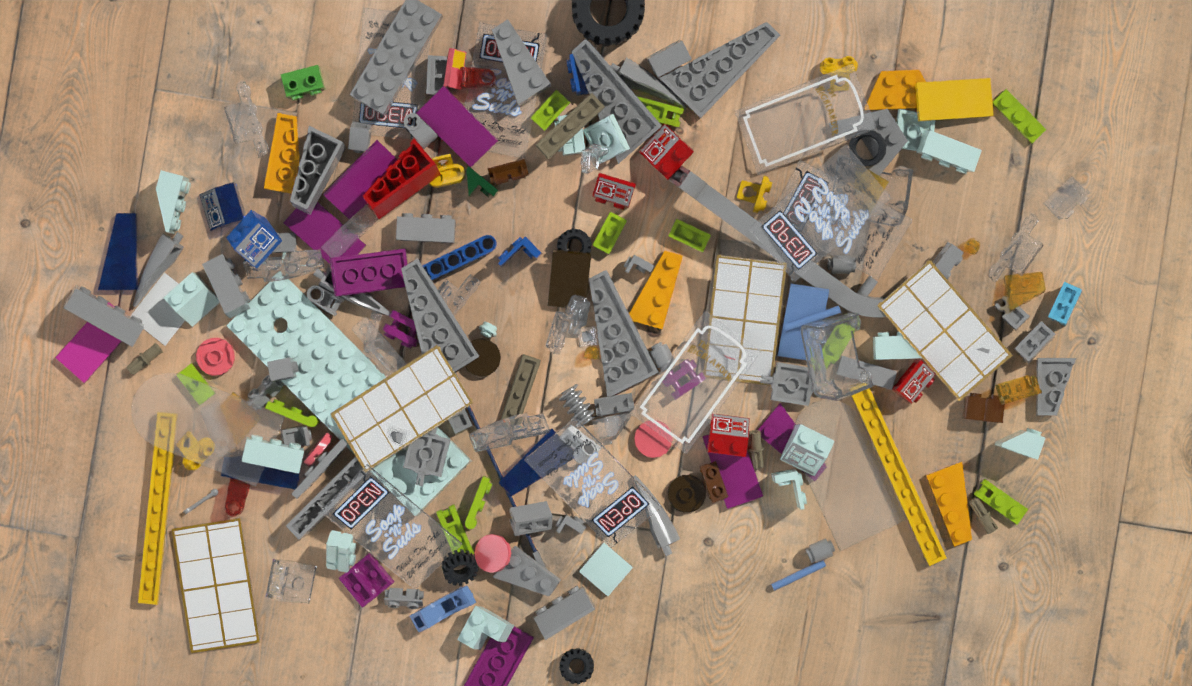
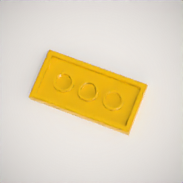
[915,78,994,122]

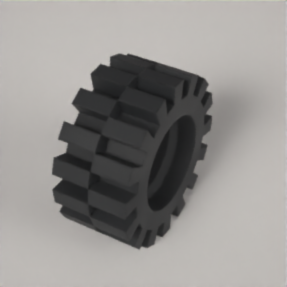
[557,228,592,253]
[441,549,478,586]
[559,648,594,684]

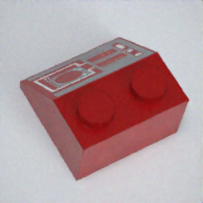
[639,123,694,180]
[592,173,636,210]
[892,359,936,404]
[707,413,750,457]

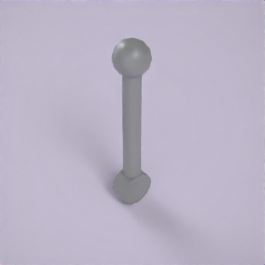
[183,489,218,515]

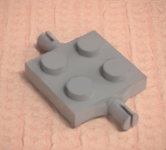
[760,362,825,406]
[403,426,451,487]

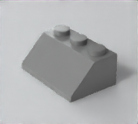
[534,585,595,640]

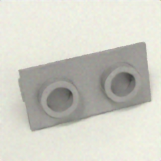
[246,375,284,411]
[594,393,635,417]
[384,588,424,609]

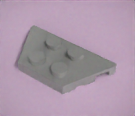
[292,439,347,499]

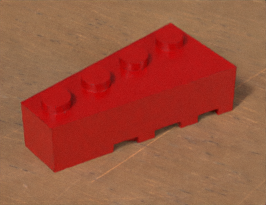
[363,138,441,220]

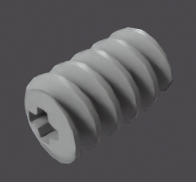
[559,384,596,427]

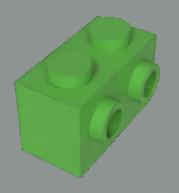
[281,65,326,101]

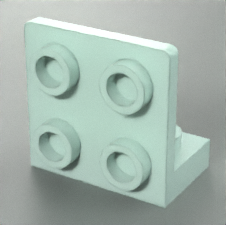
[771,469,807,510]

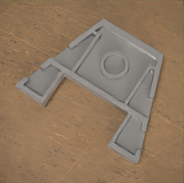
[829,109,908,188]

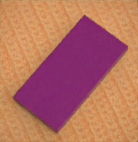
[416,86,498,167]
[323,140,397,221]
[283,202,366,264]
[329,249,408,297]
[702,434,763,509]
[464,626,534,686]

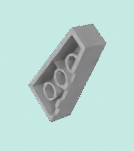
[492,19,551,107]
[290,126,346,215]
[64,285,144,347]

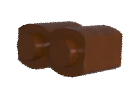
[962,393,1005,423]

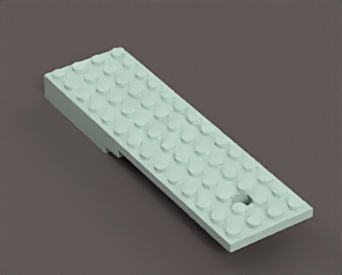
[227,271,472,516]

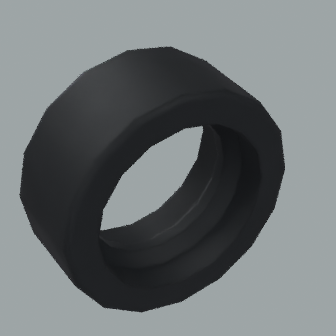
[848,130,887,167]

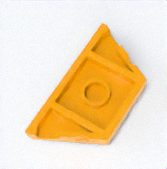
[864,70,926,111]

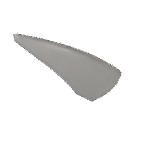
[611,57,687,109]
[133,232,184,307]
[313,267,391,316]
[633,475,680,556]

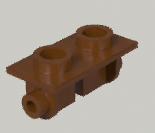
[488,159,529,186]
[699,461,728,503]

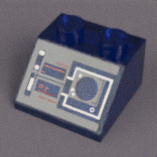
[199,182,246,231]

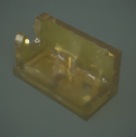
[995,375,1042,405]

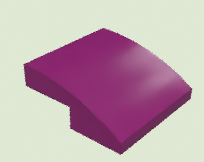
[339,552,395,608]

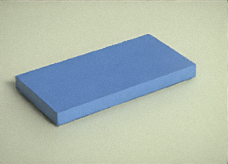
[777,284,829,362]

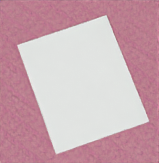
[130,272,185,346]

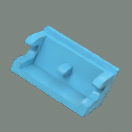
[1048,282,1082,326]

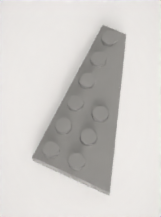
[659,22,780,119]
[572,38,662,164]
[401,258,479,372]
[589,270,659,397]

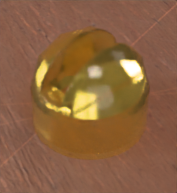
[963,238,980,255]
[584,346,599,360]

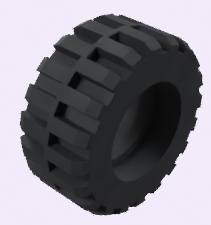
[572,0,645,46]

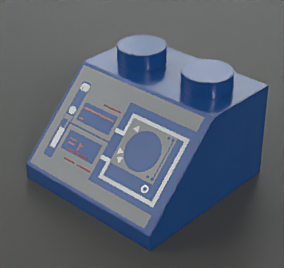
[226,210,282,268]

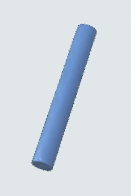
[784,306,841,332]
[771,560,826,591]

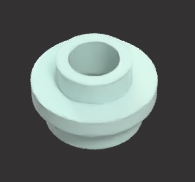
[479,321,497,338]

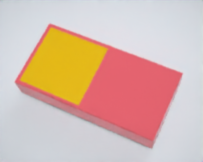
[444,48,466,90]

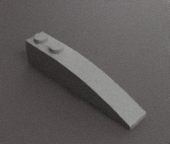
[286,456,370,540]

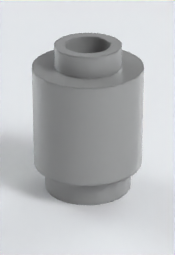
[827,255,856,274]
[649,342,675,371]
[805,538,835,563]

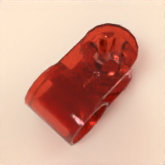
[459,67,497,88]
[225,478,250,516]

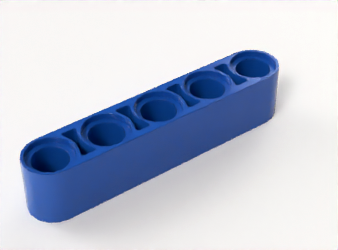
[422,235,497,281]

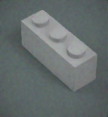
[396,213,456,243]
[202,254,251,318]

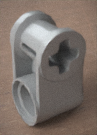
[404,113,438,149]
[307,286,345,316]

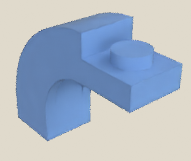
[410,586,476,633]

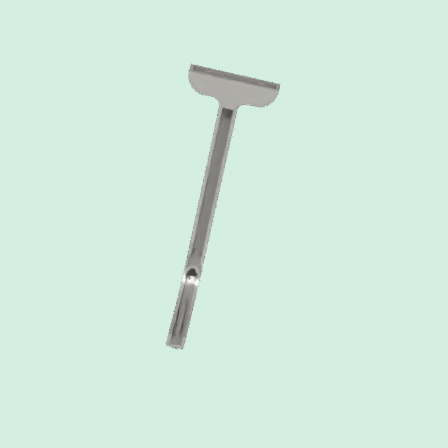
[669,166,964,317]

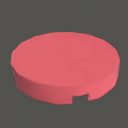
[196,338,235,376]
[634,419,673,458]
[303,432,332,466]
[474,534,511,573]

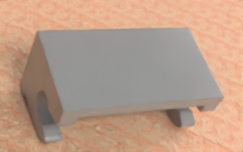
[646,40,692,77]
[426,55,449,96]
[1015,321,1056,364]
[510,501,553,536]

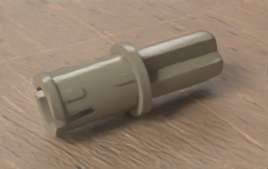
[127,343,163,375]
[749,430,764,469]
[969,497,998,534]

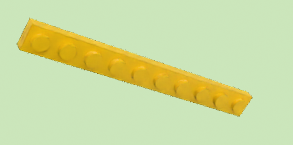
[849,384,947,566]
[138,412,178,605]

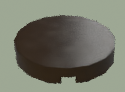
[465,338,501,377]
[668,475,706,513]

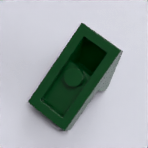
[466,166,499,198]

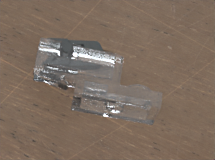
[545,295,590,355]

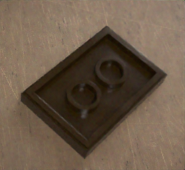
[547,249,591,309]

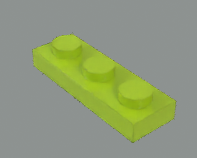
[992,89,1046,144]

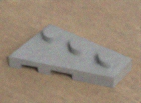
[1036,358,1076,416]
[493,546,561,596]

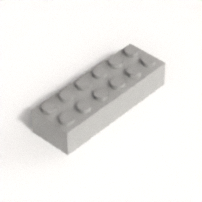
[350,0,443,116]

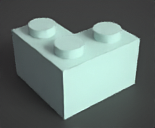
[457,606,514,650]

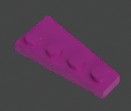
[758,403,827,482]

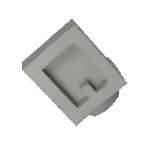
[624,255,654,274]

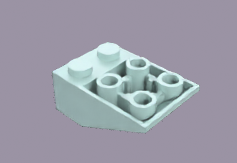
[156,170,191,234]

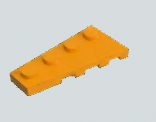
[264,113,299,194]
[629,250,683,329]
[926,461,972,547]

